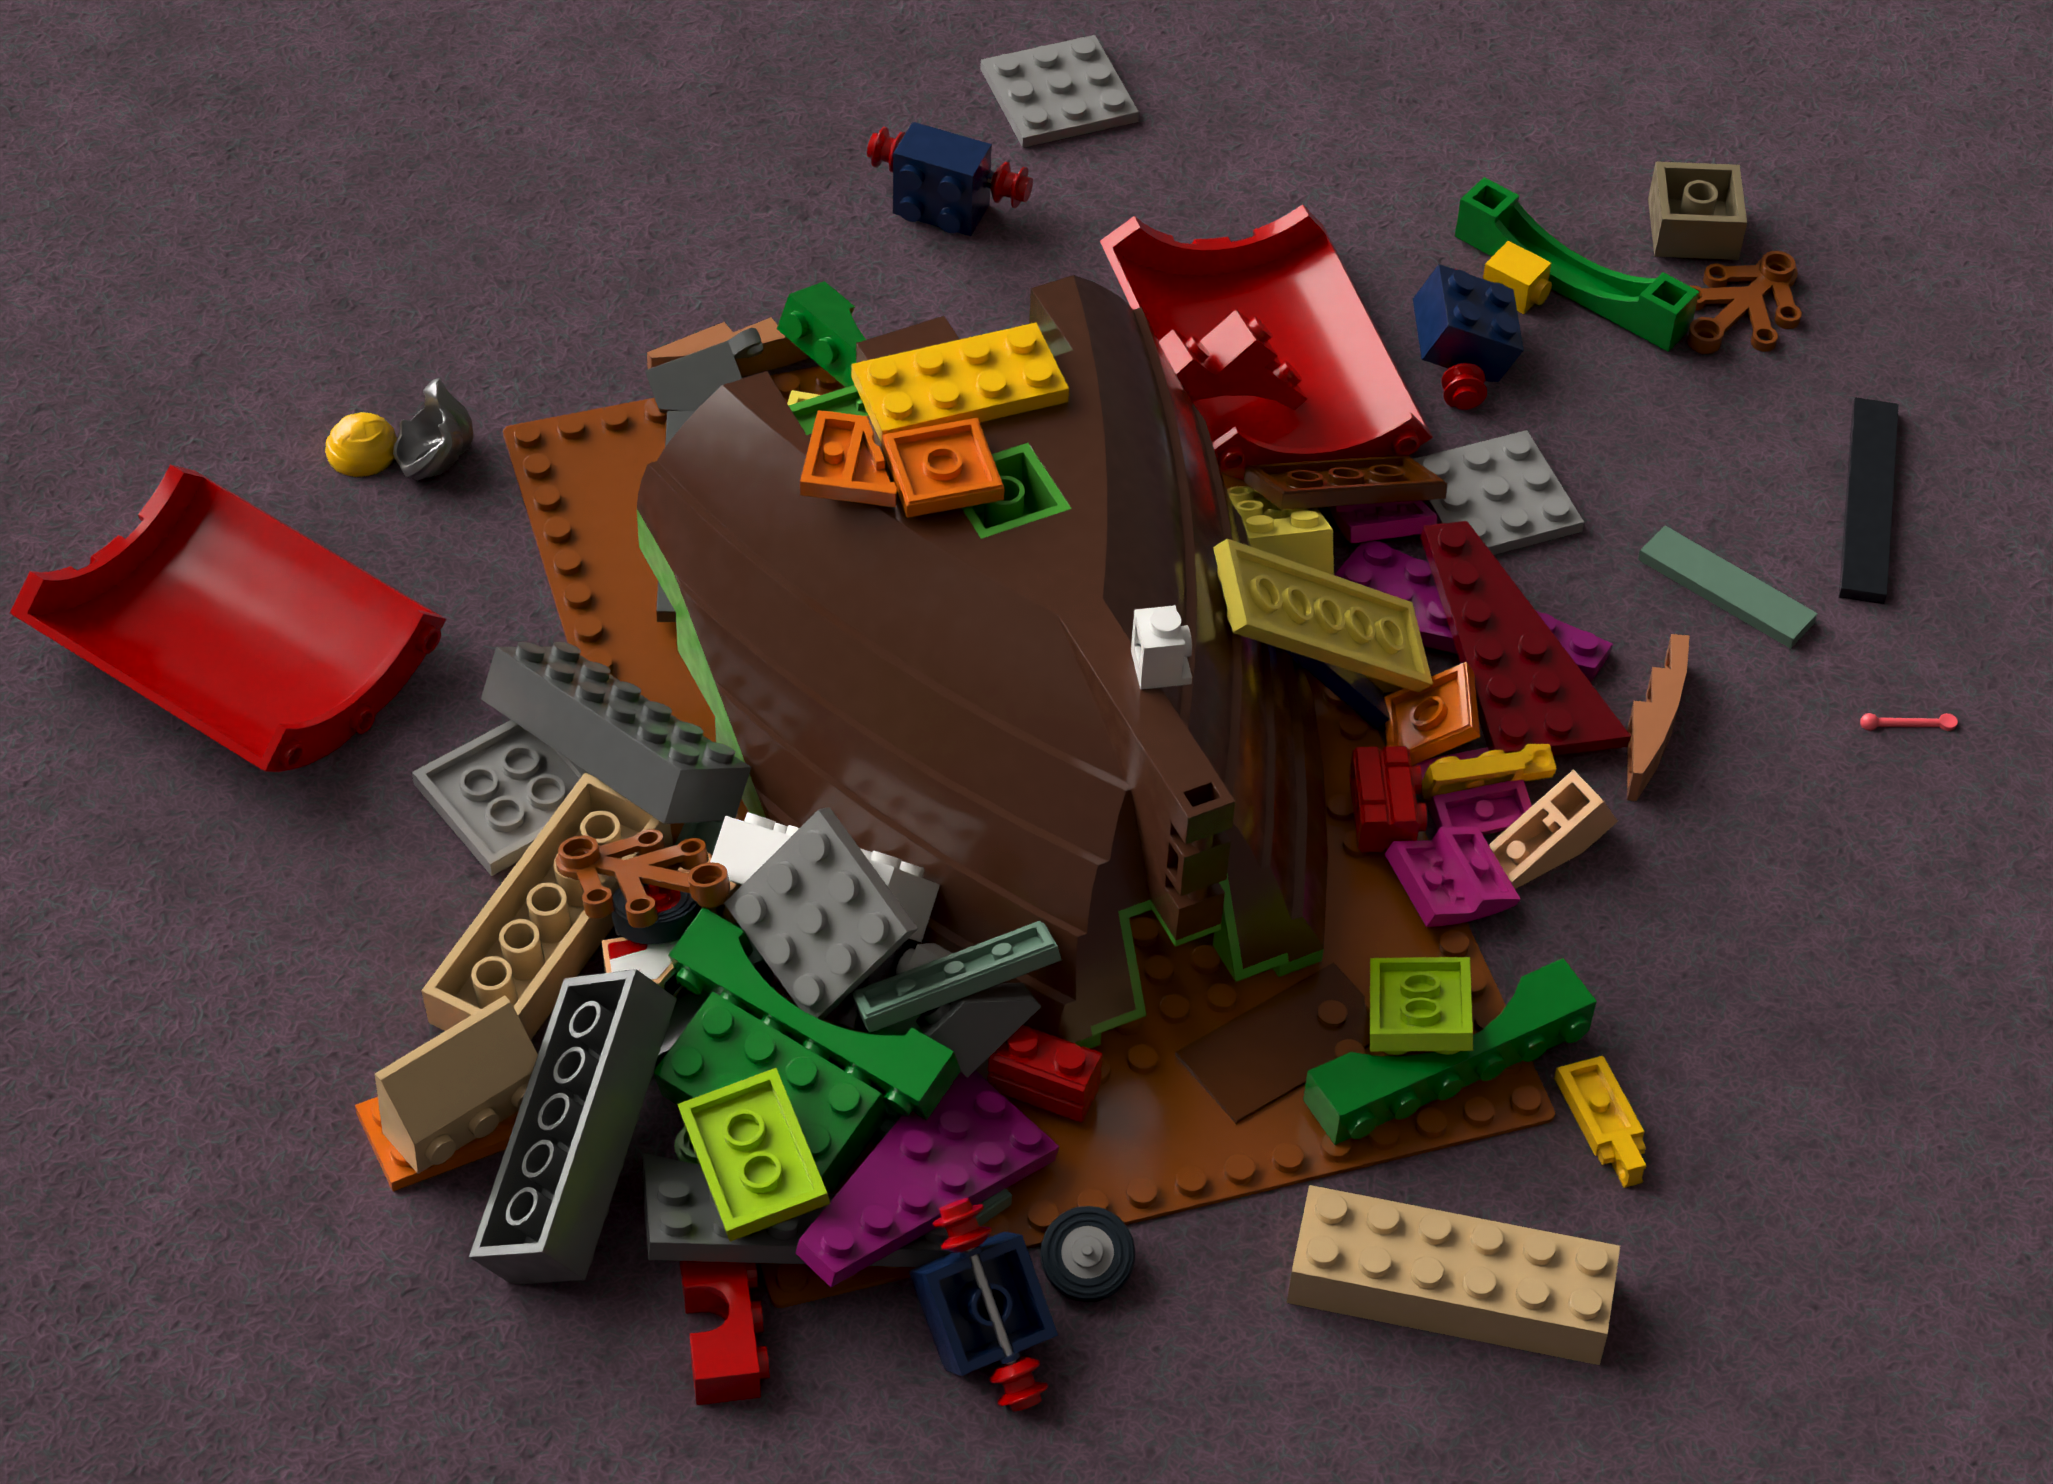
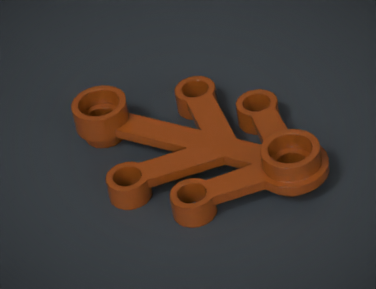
[1687,251,1802,354]
[555,829,731,928]

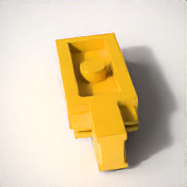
[1421,744,1557,801]
[1554,1056,1646,1188]

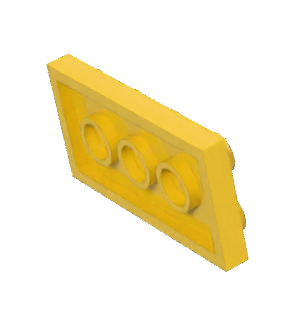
[851,323,1069,442]

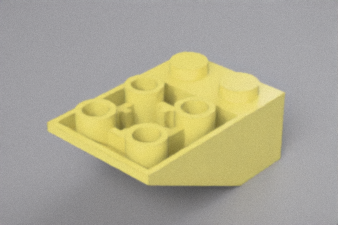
[1227,486,1334,575]

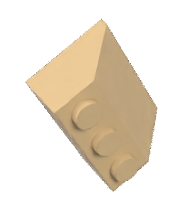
[375,995,538,1174]

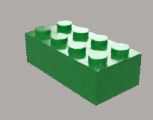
[653,991,887,1193]

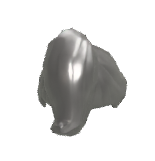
[393,378,474,481]

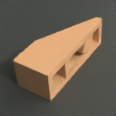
[1489,769,1618,889]

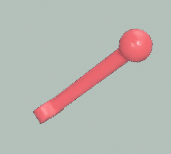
[1860,713,1958,731]

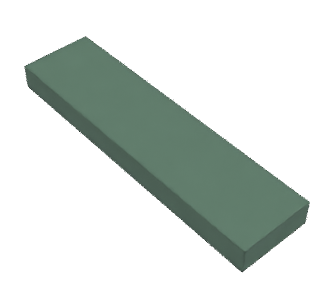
[1638,526,1818,649]
[852,921,1061,1033]

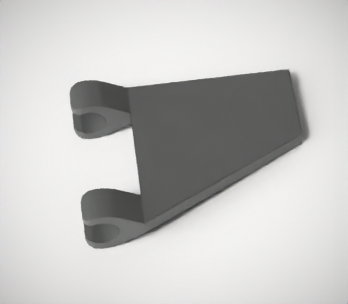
[645,328,781,413]

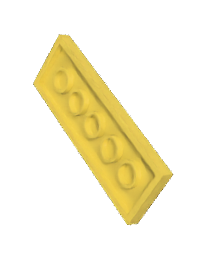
[1213,538,1433,692]

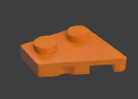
[800,410,897,508]

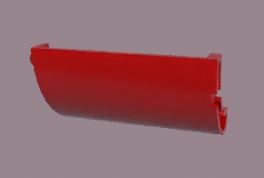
[1100,204,1433,480]
[10,464,446,772]

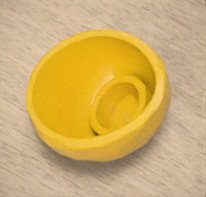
[325,412,398,477]

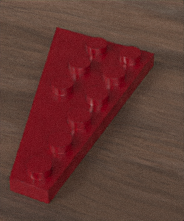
[1420,521,1631,756]

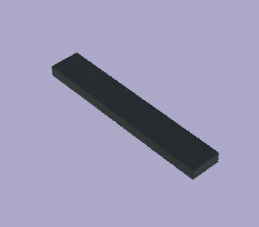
[1839,397,1899,604]

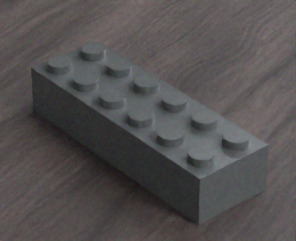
[481,642,751,824]
[469,969,677,1284]

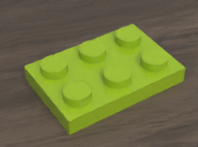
[1370,957,1473,1055]
[677,1068,830,1241]

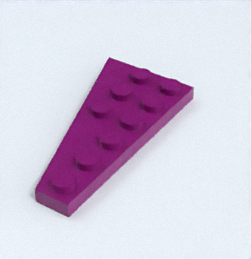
[1334,540,1613,682]
[795,1070,1060,1287]

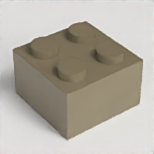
[1648,162,1747,260]

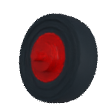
[612,883,703,944]

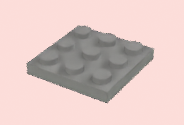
[980,35,1139,148]
[1413,430,1584,555]
[412,720,593,876]
[724,807,918,1020]

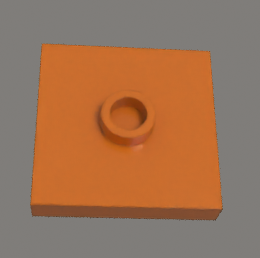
[881,418,1004,518]
[1384,662,1480,766]

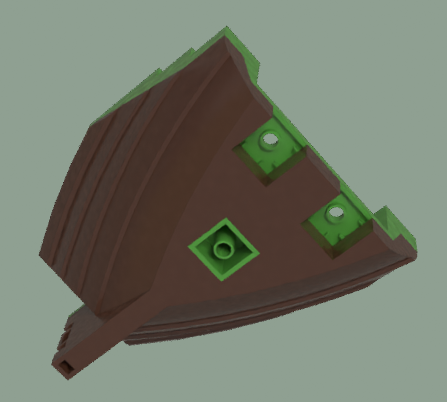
[637,275,1328,1049]

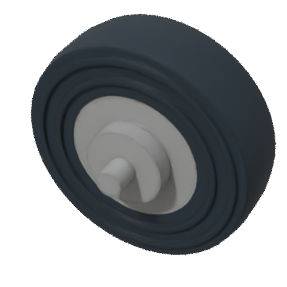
[1041,1206,1135,1302]

